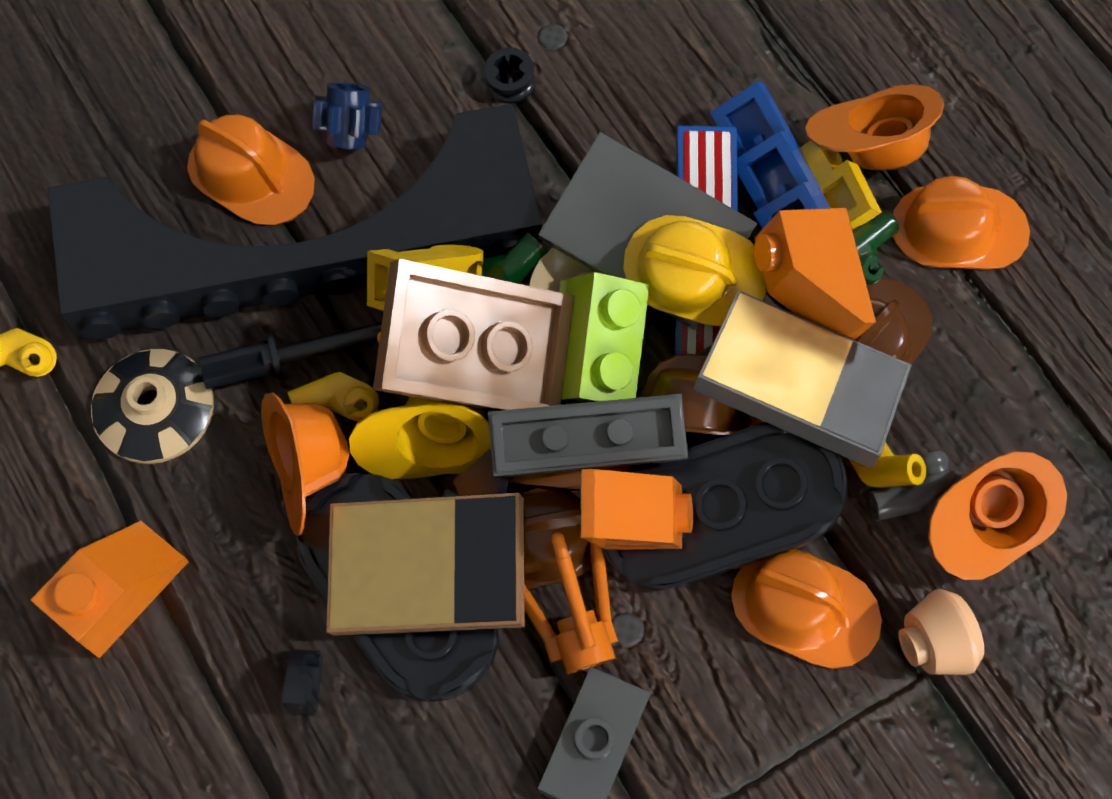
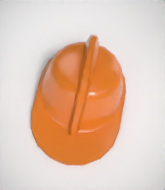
[805,84,944,171]
[187,114,315,226]
[893,176,1030,270]
[261,392,350,535]
[928,451,1067,580]
[731,550,882,669]

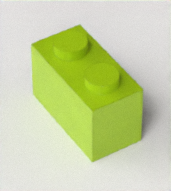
[559,272,650,405]

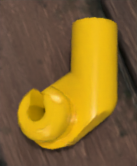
[0,328,57,377]
[287,372,379,422]
[849,442,926,488]

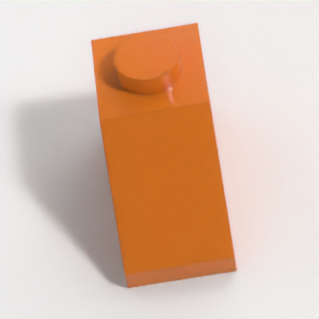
[754,208,876,340]
[581,469,693,550]
[31,521,189,658]

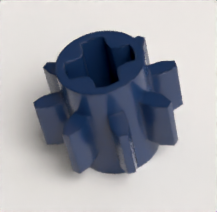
[311,82,382,149]

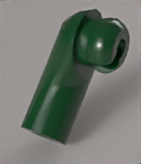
[852,209,899,287]
[482,232,548,284]

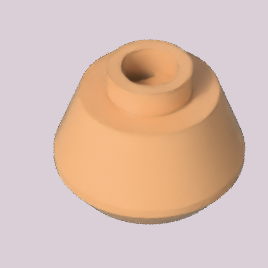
[899,589,984,675]

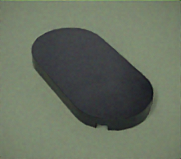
[602,422,847,590]
[296,473,499,702]

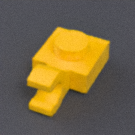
[800,141,882,231]

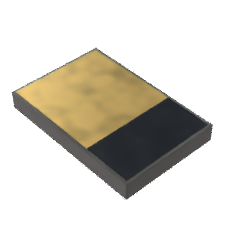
[693,290,911,469]

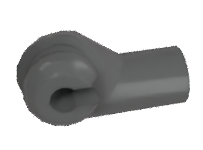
[867,450,955,521]

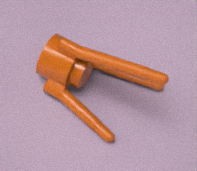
[524,532,618,674]

